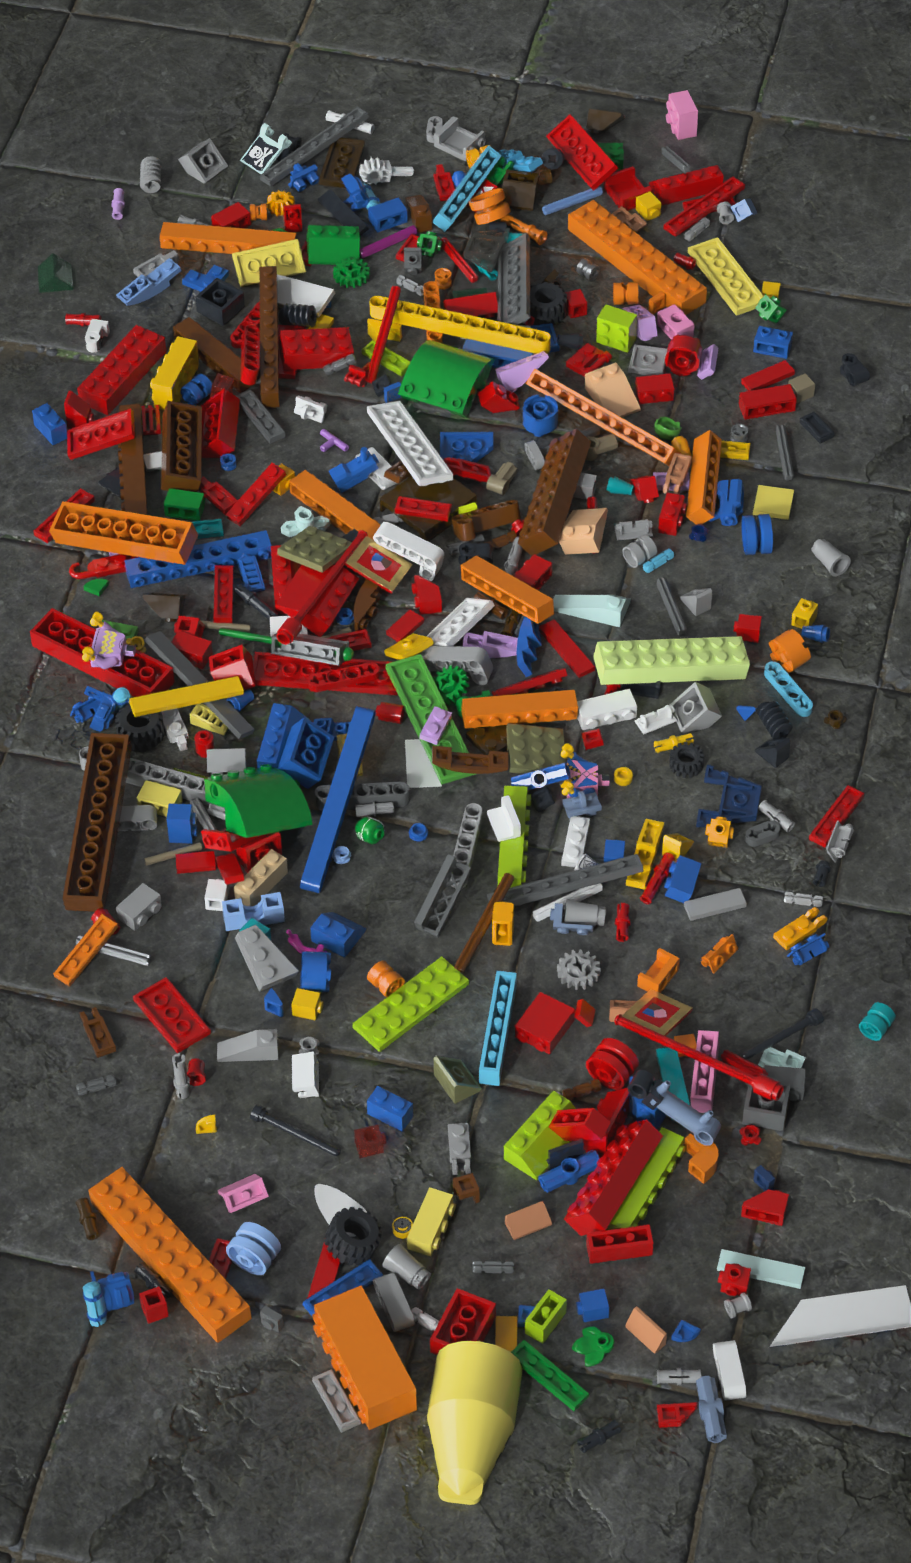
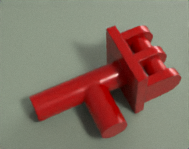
[344,362,370,387]

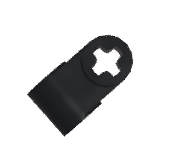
[277,133,302,162]
[840,353,870,386]
[458,543,493,565]

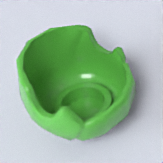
[654,417,682,440]

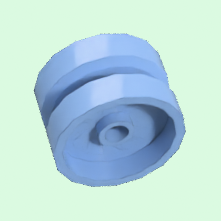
[226,1222,281,1275]

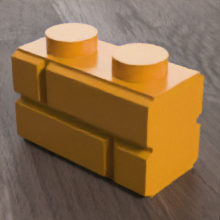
[492,902,514,946]

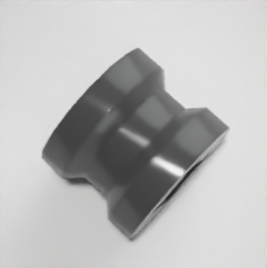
[730,424,749,443]

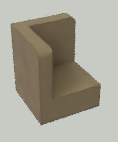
[788,373,815,404]

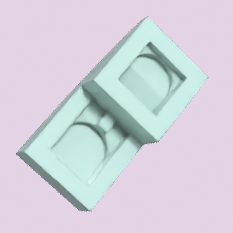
[758,1047,806,1068]

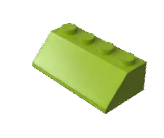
[504,1091,576,1180]

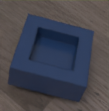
[753,1165,775,1191]

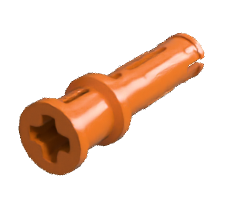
[501,214,547,245]

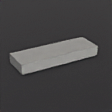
[684,888,747,921]
[312,1369,361,1433]

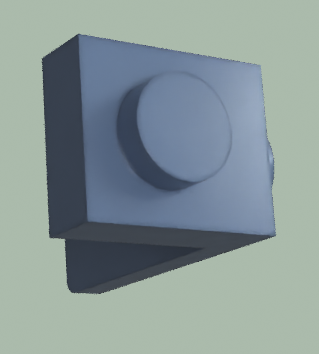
[550,903,593,935]

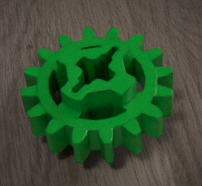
[333,257,370,288]
[432,665,470,705]

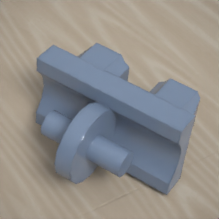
[563,791,602,819]

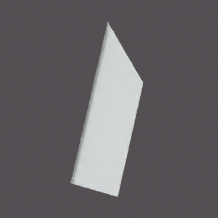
[770,1285,911,1347]

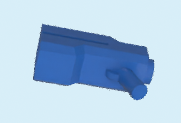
[329,447,380,493]
[709,479,745,526]

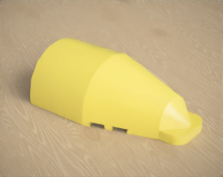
[427,1341,522,1505]

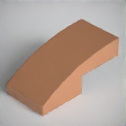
[612,207,647,233]

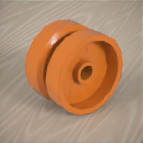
[468,188,511,225]

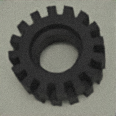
[669,742,704,778]

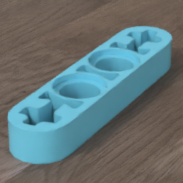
[764,661,813,717]

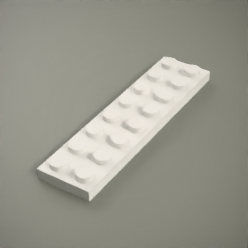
[367,401,453,486]

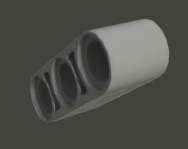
[118,805,157,832]
[373,1273,415,1332]

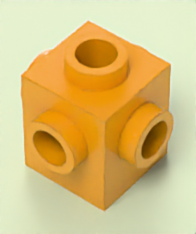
[705,817,734,848]

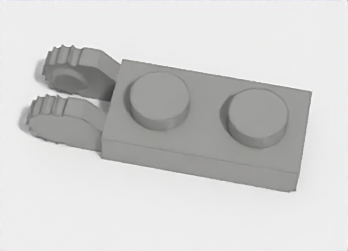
[448,1123,471,1175]

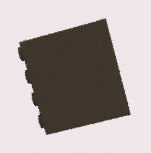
[380,475,477,542]

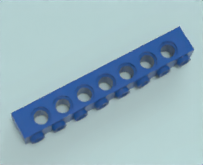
[124,530,272,588]

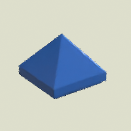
[736,706,755,721]

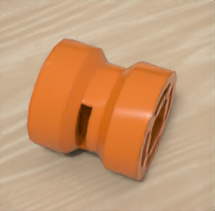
[250,204,267,221]

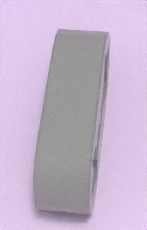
[426,116,443,143]
[525,440,545,470]

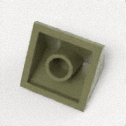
[434,1056,482,1104]

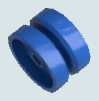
[742,514,773,555]

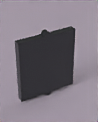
[98,466,124,498]
[546,1139,585,1171]

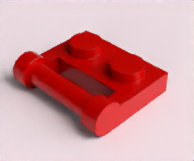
[566,343,612,377]

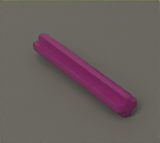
[359,225,417,259]

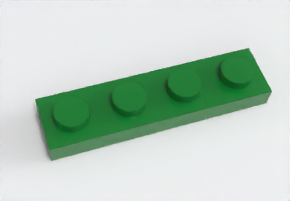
[511,1340,589,1411]

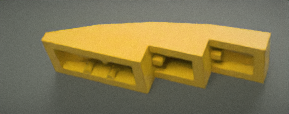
[626,819,664,890]

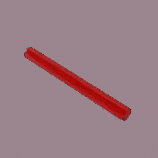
[366,286,401,384]

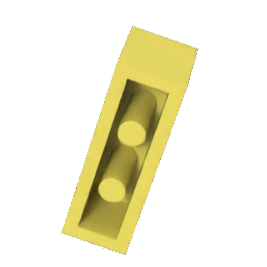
[407,1187,456,1257]

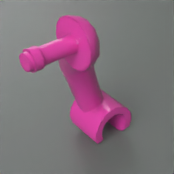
[286,929,327,954]

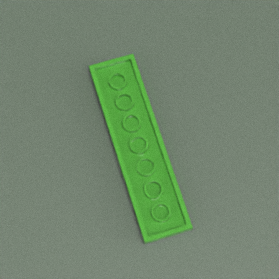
[386,654,475,785]

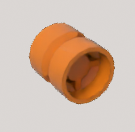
[613,282,638,305]
[367,961,405,998]

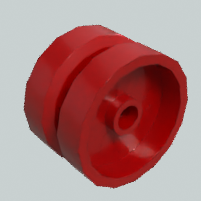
[586,1038,639,1090]

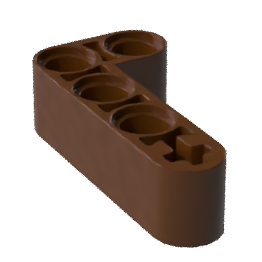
[451,500,521,541]

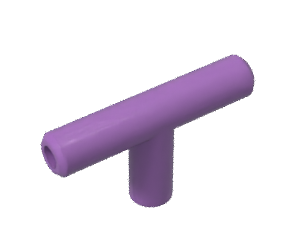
[320,429,349,452]

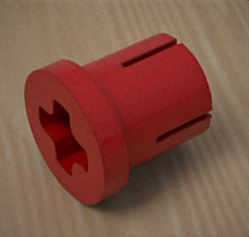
[187,1058,206,1086]

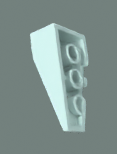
[553,594,631,627]

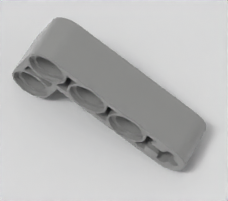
[420,646,493,685]

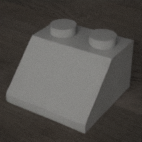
[178,138,228,183]
[669,682,722,734]

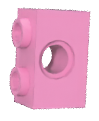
[657,304,695,340]

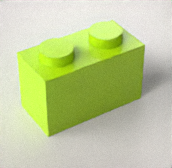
[525,1289,567,1344]

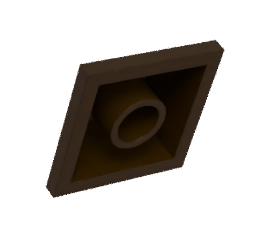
[586,109,625,134]
[143,593,185,622]

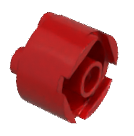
[665,335,702,376]

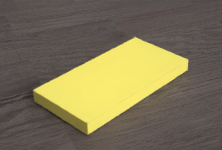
[232,239,306,287]

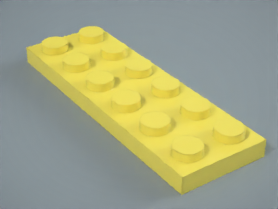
[688,237,764,316]

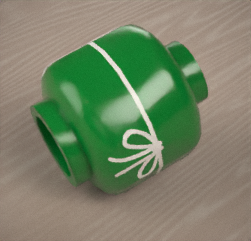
[355,817,384,844]

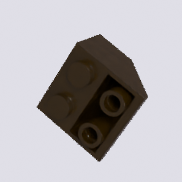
[502,170,539,211]

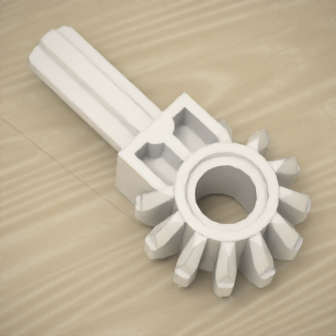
[359,157,414,185]

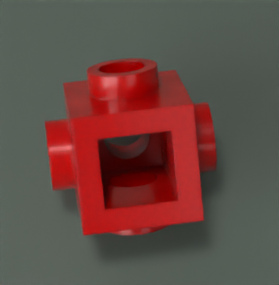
[718,1263,751,1296]

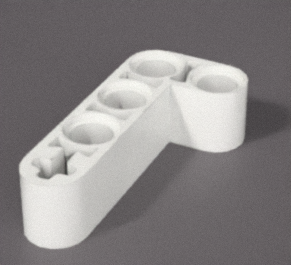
[373,522,444,581]

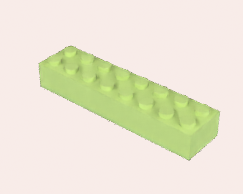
[594,636,750,685]

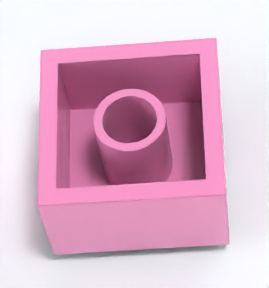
[666,90,698,140]

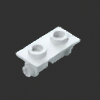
[635,705,677,734]

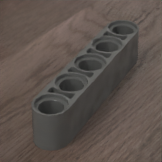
[315,782,410,811]

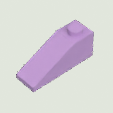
[623,304,657,341]
[495,351,549,392]

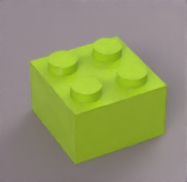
[596,305,637,353]

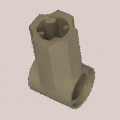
[586,434,618,461]
[486,462,517,495]

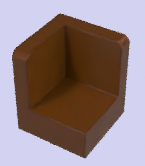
[453,1173,480,1204]

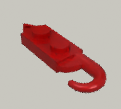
[69,554,138,579]

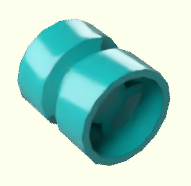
[859,1002,896,1041]

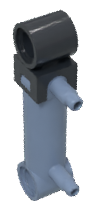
[628,1070,721,1146]

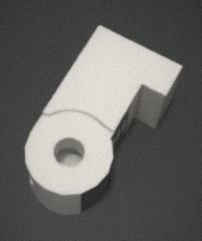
[85,319,110,352]

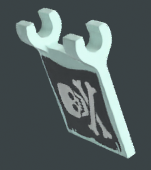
[240,123,292,174]

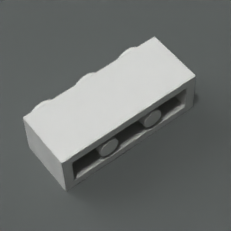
[577,689,637,730]

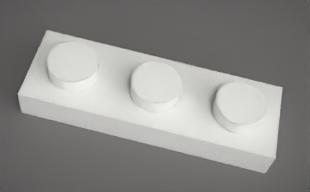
[561,816,590,867]

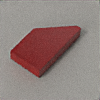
[657,1402,698,1428]

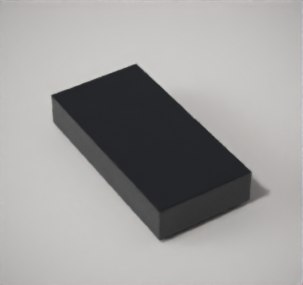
[799,412,835,444]

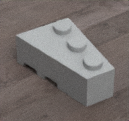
[235,925,299,992]

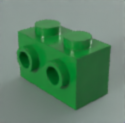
[164,488,205,521]

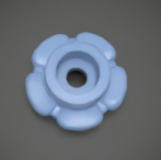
[332,846,351,864]

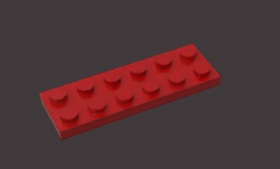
[546,114,618,191]

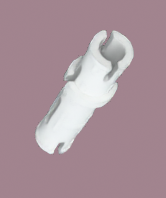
[326,110,374,134]

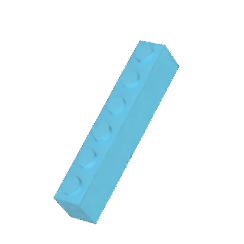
[432,145,502,232]
[479,971,517,1086]

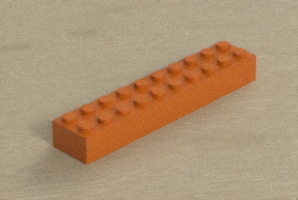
[568,200,707,315]
[88,1167,252,1343]

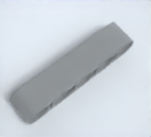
[450,803,482,889]

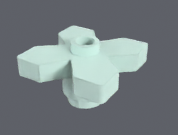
[281,506,330,537]

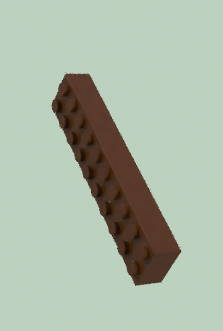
[62,733,132,912]

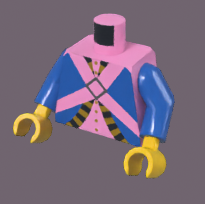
[561,743,609,798]

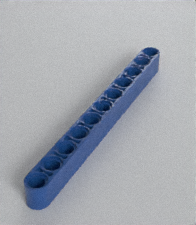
[300,706,376,893]

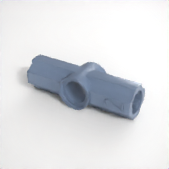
[696,1376,727,1443]

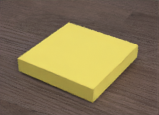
[753,485,794,520]

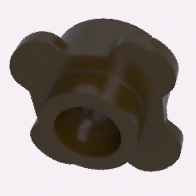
[824,710,847,729]

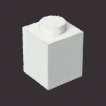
[205,879,229,911]

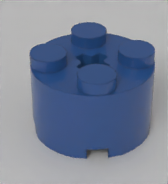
[523,395,558,437]
[300,951,331,992]

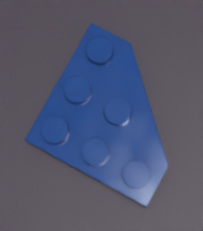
[440,432,493,476]

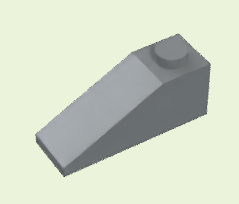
[217,1029,278,1062]

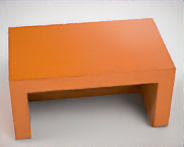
[637,948,680,993]

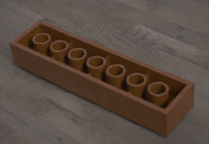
[518,429,591,556]

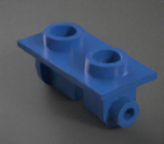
[70,691,105,723]
[787,933,829,965]

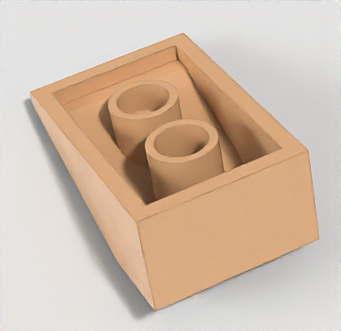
[585,363,641,418]
[559,508,608,555]

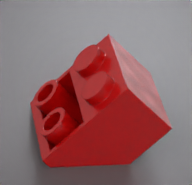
[209,645,255,690]

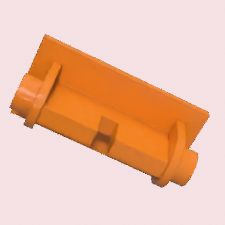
[701,934,738,974]

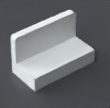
[487,795,521,842]

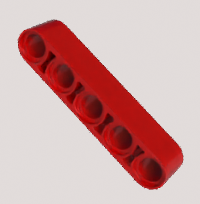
[241,325,260,385]

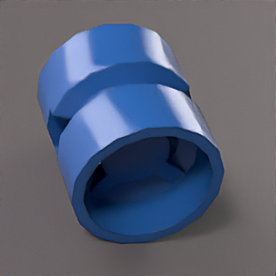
[180,374,214,406]

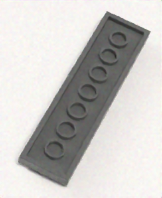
[498,233,530,325]

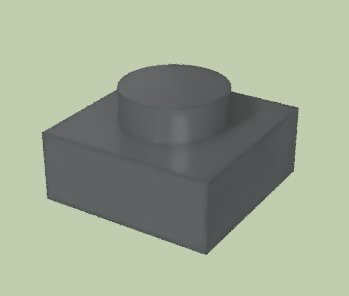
[260,1306,284,1333]

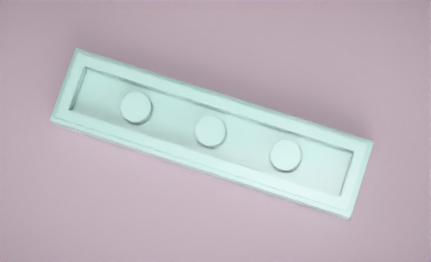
[717,1249,805,1289]

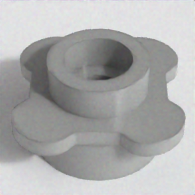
[299,1037,319,1056]

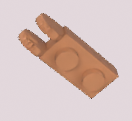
[663,453,692,494]

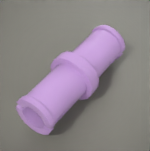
[112,188,125,220]

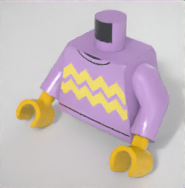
[82,612,136,669]

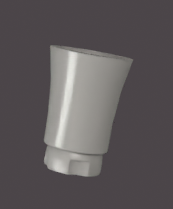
[811,539,851,577]
[564,899,606,926]
[382,1244,431,1289]

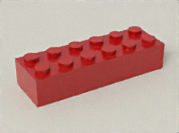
[77,325,166,415]
[564,1119,663,1236]

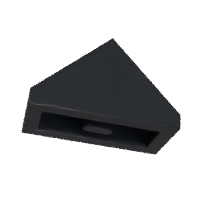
[755,738,791,768]

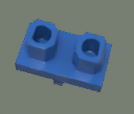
[288,163,319,192]

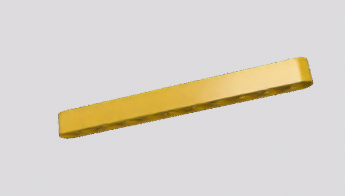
[369,296,551,354]

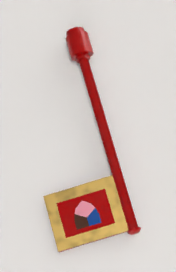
[277,530,413,645]
[614,989,784,1101]

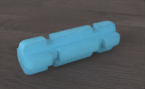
[643,548,674,573]

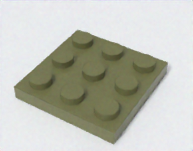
[277,526,352,573]
[506,723,566,776]

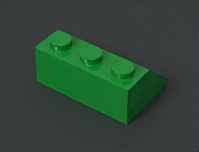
[306,225,360,265]

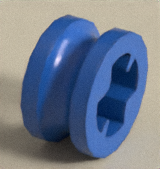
[220,453,237,471]

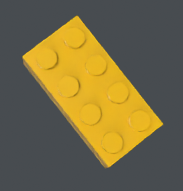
[150,336,199,410]

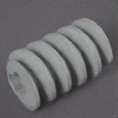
[140,156,162,193]

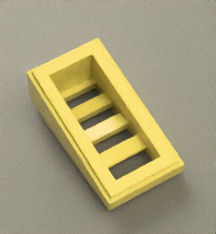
[190,703,229,735]

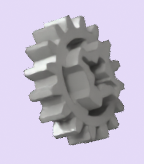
[557,949,600,990]

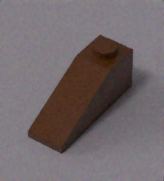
[405,195,432,233]

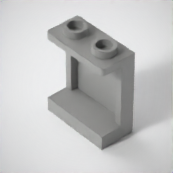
[434,116,486,161]

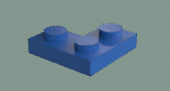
[182,265,229,292]

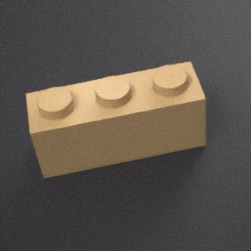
[234,849,288,906]

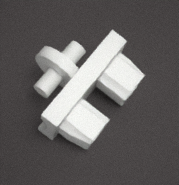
[294,395,327,423]

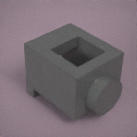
[404,248,421,275]

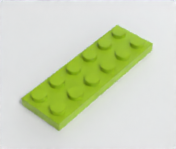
[353,956,469,1052]

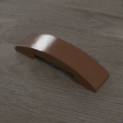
[432,746,508,774]

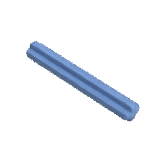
[542,186,603,215]

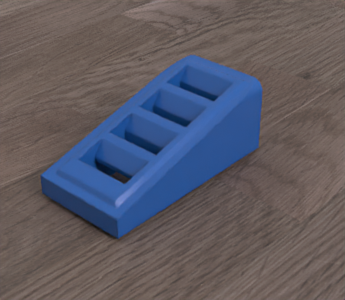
[238,555,265,592]

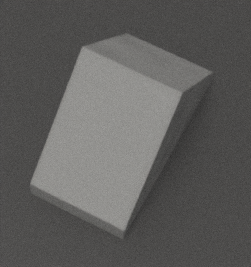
[680,588,712,616]

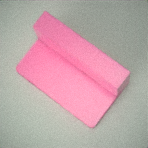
[218,1174,269,1213]

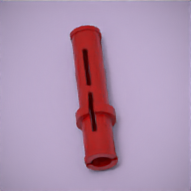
[640,852,675,904]

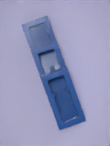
[516,616,542,677]

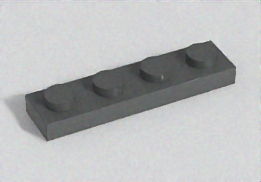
[236,390,285,444]

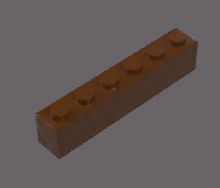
[173,317,253,393]

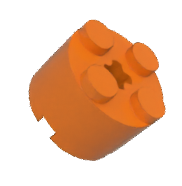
[769,629,811,673]

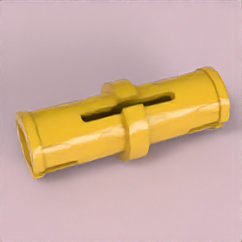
[654,733,694,753]

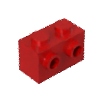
[658,492,687,536]

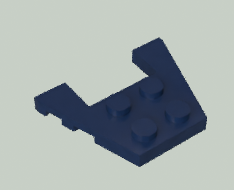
[696,765,762,827]

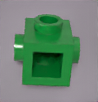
[417,231,442,257]
[755,294,787,324]

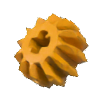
[267,190,295,217]

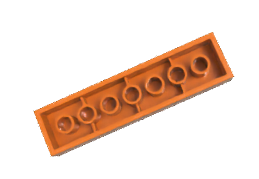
[49,501,198,565]

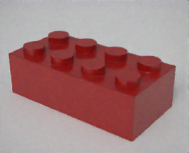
[279,327,354,370]

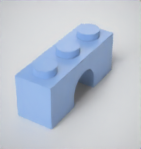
[222,892,285,931]

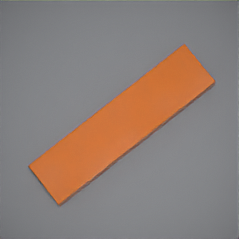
[53,914,119,987]

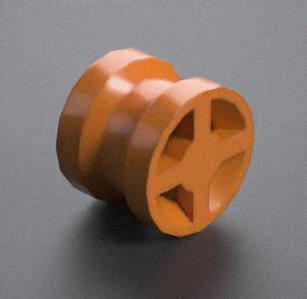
[435,268,452,290]

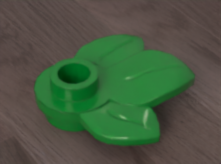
[572,1327,615,1367]

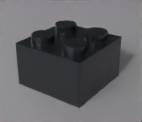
[195,278,245,326]

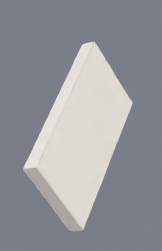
[277,274,335,318]
[426,598,495,646]

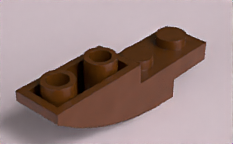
[353,579,386,631]

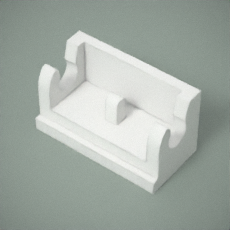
[292,1052,319,1098]

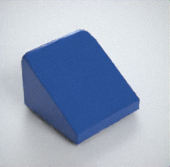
[264,988,284,1017]

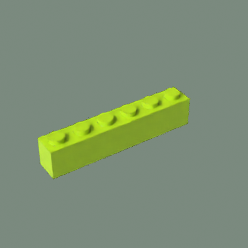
[498,786,531,888]
[604,1127,686,1231]

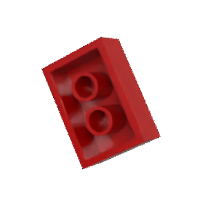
[430,1288,496,1355]

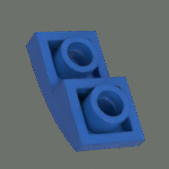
[313,718,351,741]

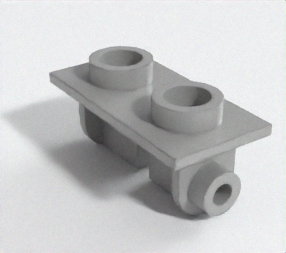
[614,519,653,540]
[826,821,854,863]

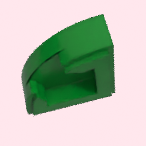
[83,579,109,597]

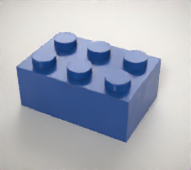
[278,717,334,789]

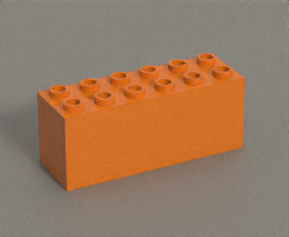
[312,1285,417,1430]

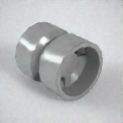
[623,535,657,568]

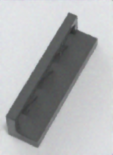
[414,854,472,937]

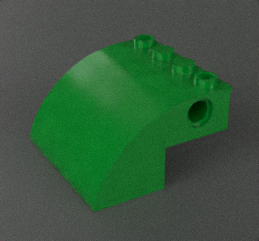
[398,340,494,418]
[204,764,313,838]

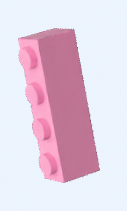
[690,1030,719,1113]

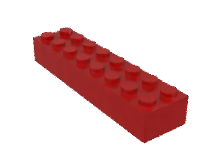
[30,608,175,697]

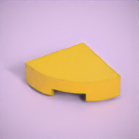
[196,1115,217,1134]

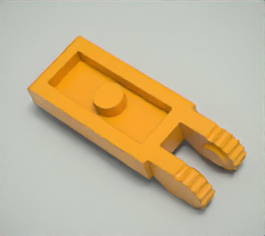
[773,907,827,950]

